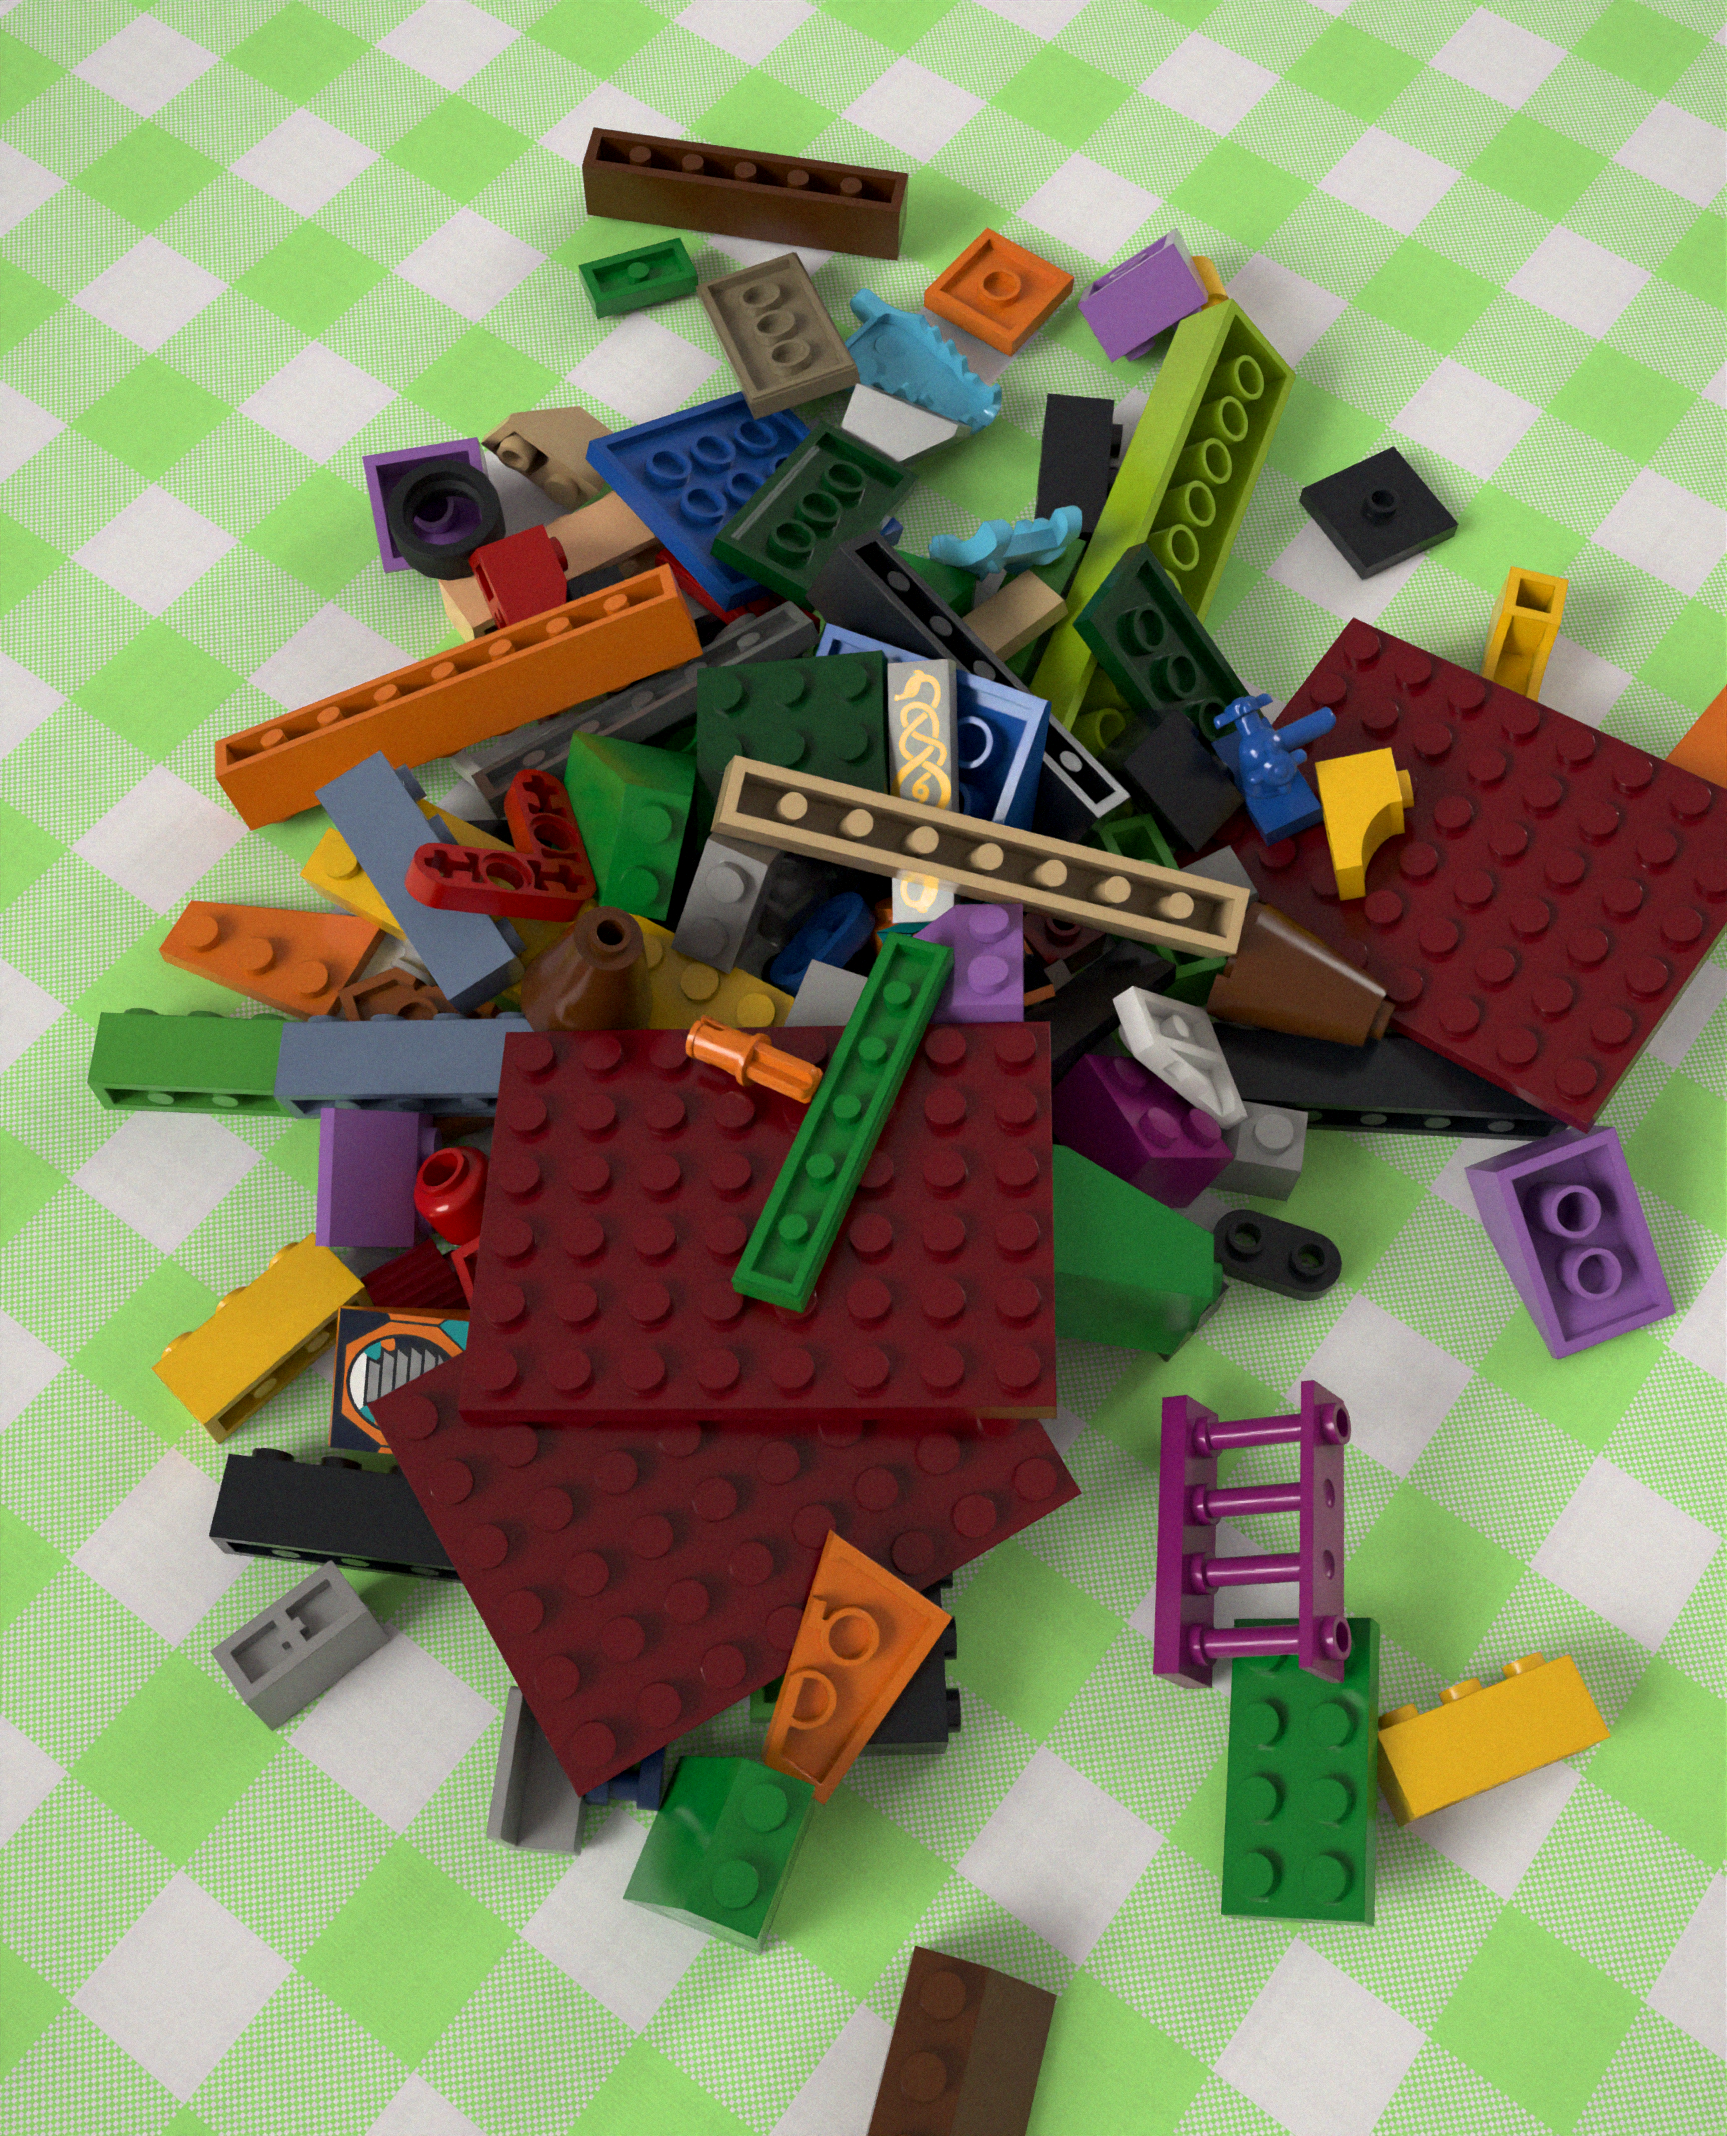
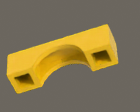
[1479,566,1569,702]

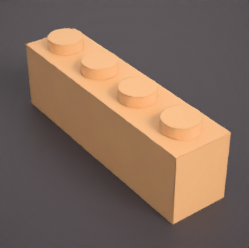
[438,491,666,643]

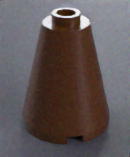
[1206,899,1396,1047]
[519,906,653,1032]

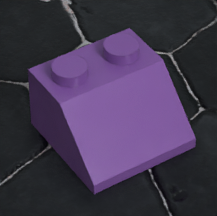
[1078,228,1208,362]
[362,437,489,574]
[913,903,1024,1024]
[315,1108,442,1247]

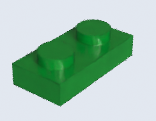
[578,237,698,319]

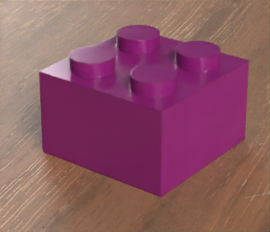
[1052,1054,1235,1208]

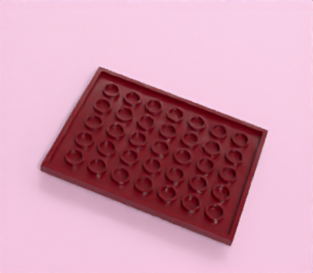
[1173,617,1727,1134]
[458,1021,1057,1422]
[367,1351,1082,1798]

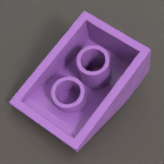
[1464,1125,1676,1359]

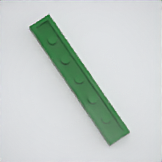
[731,931,955,1313]

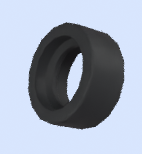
[387,460,506,581]

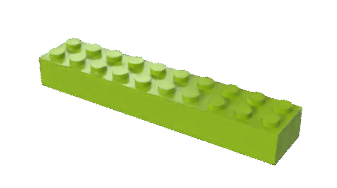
[1030,298,1297,822]

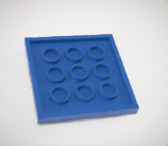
[585,391,904,612]

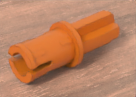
[686,1015,823,1103]

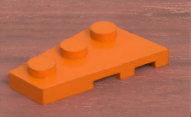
[760,1529,953,1805]

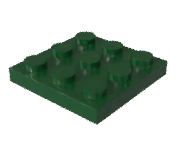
[697,650,890,856]

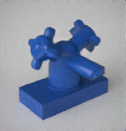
[1211,693,1336,847]

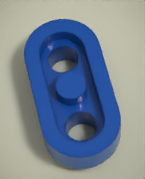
[770,892,876,998]

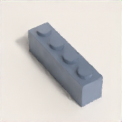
[314,750,528,1016]
[273,1012,534,1119]

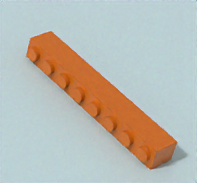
[215,563,703,831]

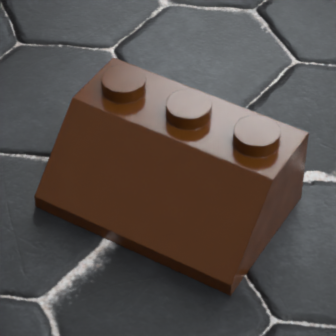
[866,1946,1057,2136]

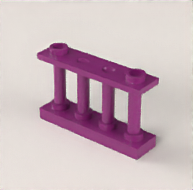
[1153,1380,1352,1689]

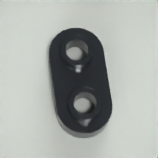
[1212,1209,1342,1301]

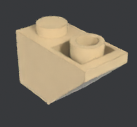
[481,406,614,512]

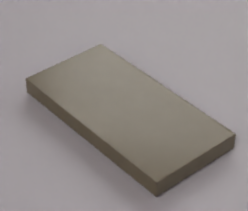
[695,252,861,420]

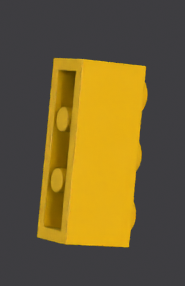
[151,1232,374,1445]
[1377,1651,1611,1828]

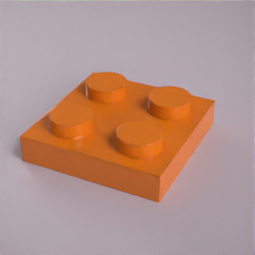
[924,227,1074,357]

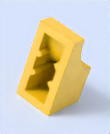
[1315,747,1414,901]

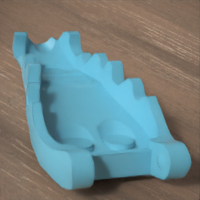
[844,288,1002,435]
[920,505,1082,582]

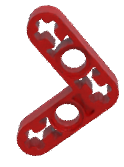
[404,769,596,923]

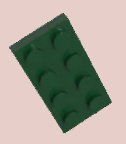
[710,420,919,613]
[1072,542,1265,754]

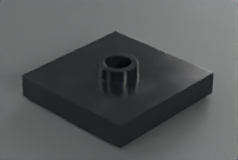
[1299,446,1459,580]

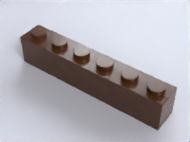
[582,127,909,261]

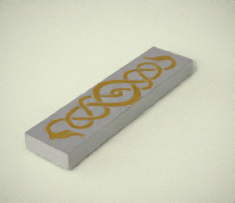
[887,659,961,924]

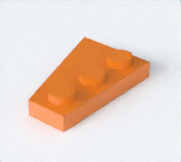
[159,900,387,1022]

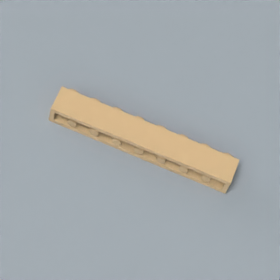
[711,755,1250,959]

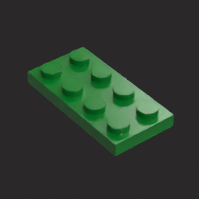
[1221,1618,1380,1927]

